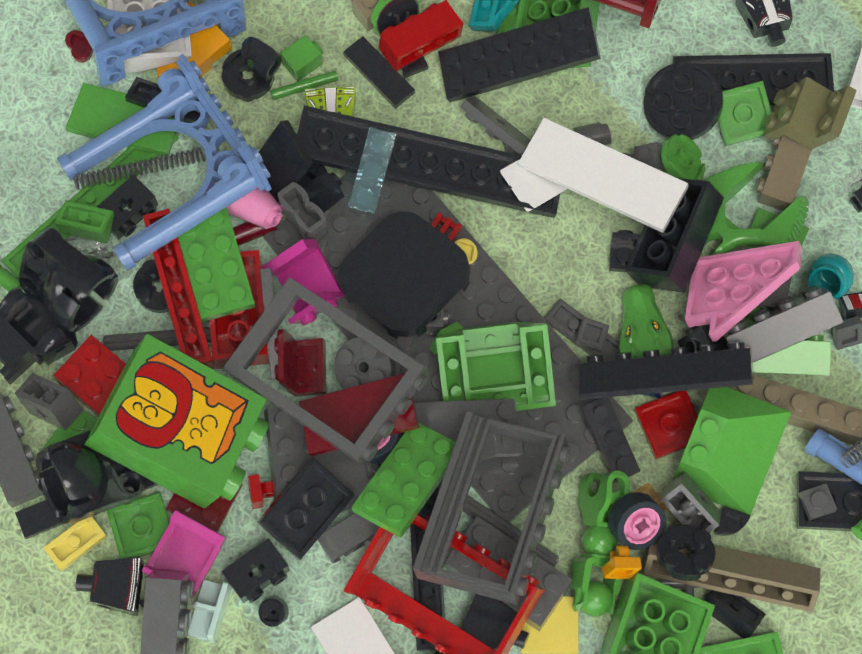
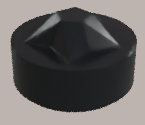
[258,597,289,627]

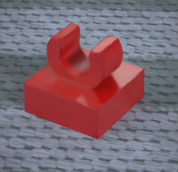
[248,474,274,510]

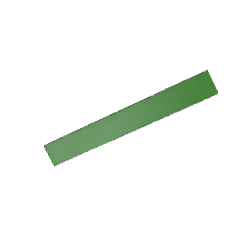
[1,134,179,279]

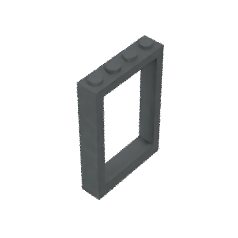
[223,277,429,466]

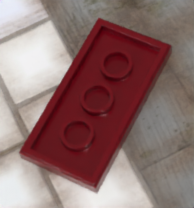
[299,373,419,457]

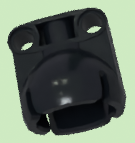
[19,227,118,332]
[36,430,145,524]

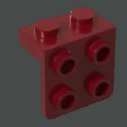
[274,329,327,397]

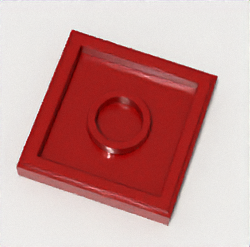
[634,391,698,460]

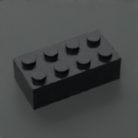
[625,178,724,293]

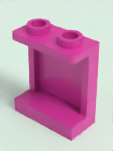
[142,510,227,599]

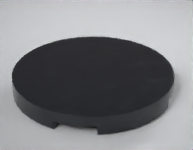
[644,63,724,140]

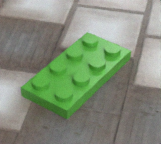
[178,207,255,322]
[352,423,456,538]

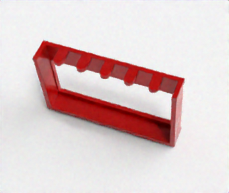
[343,513,545,654]

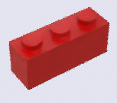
[378,0,464,71]

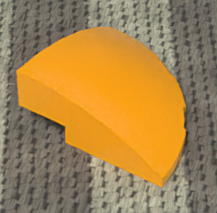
[156,1,232,78]

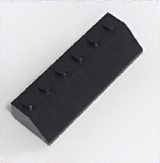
[580,342,754,400]

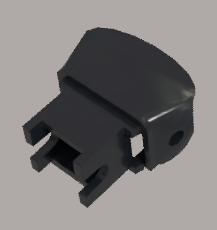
[0,287,78,385]

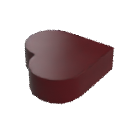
[65,30,93,63]

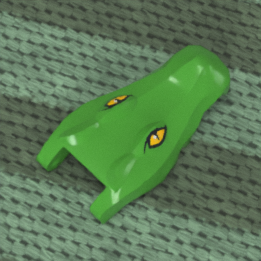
[619,284,674,357]

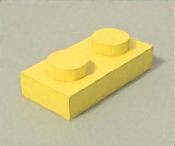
[44,517,107,572]

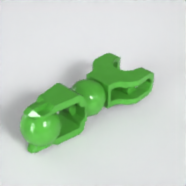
[572,471,630,617]

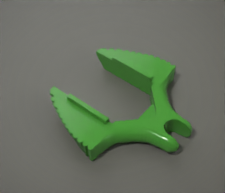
[704,162,809,255]

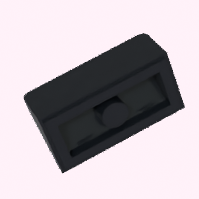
[704,590,766,639]

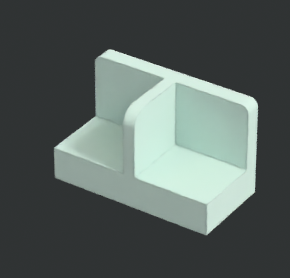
[187,580,232,643]

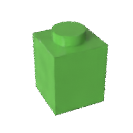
[280,35,323,81]

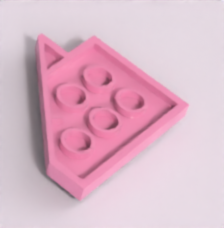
[685,241,802,342]

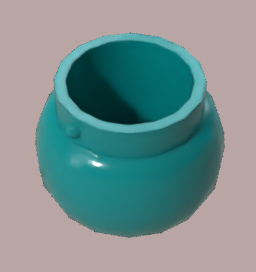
[807,253,854,299]

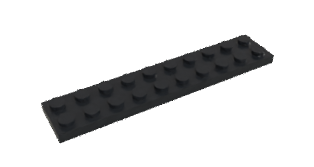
[297,105,560,218]

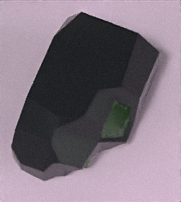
[241,37,282,81]

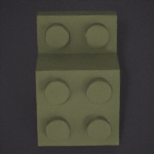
[763,77,857,150]

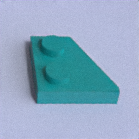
[468,0,519,31]

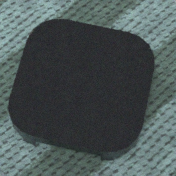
[337,211,471,339]

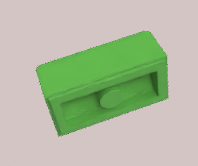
[55,200,114,243]

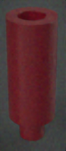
[233,222,277,246]

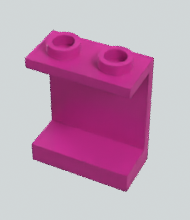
[261,239,345,326]

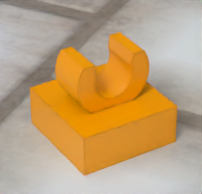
[602,545,642,579]

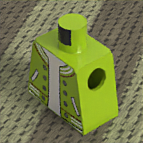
[305,86,356,117]

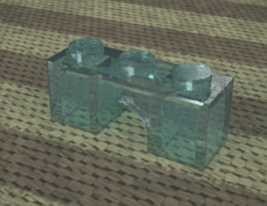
[348,127,396,214]

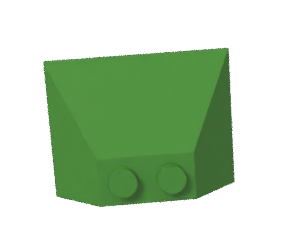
[436,322,556,411]
[672,387,791,515]

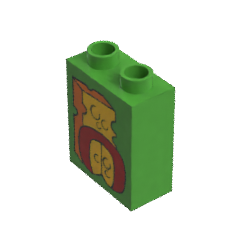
[84,334,269,509]

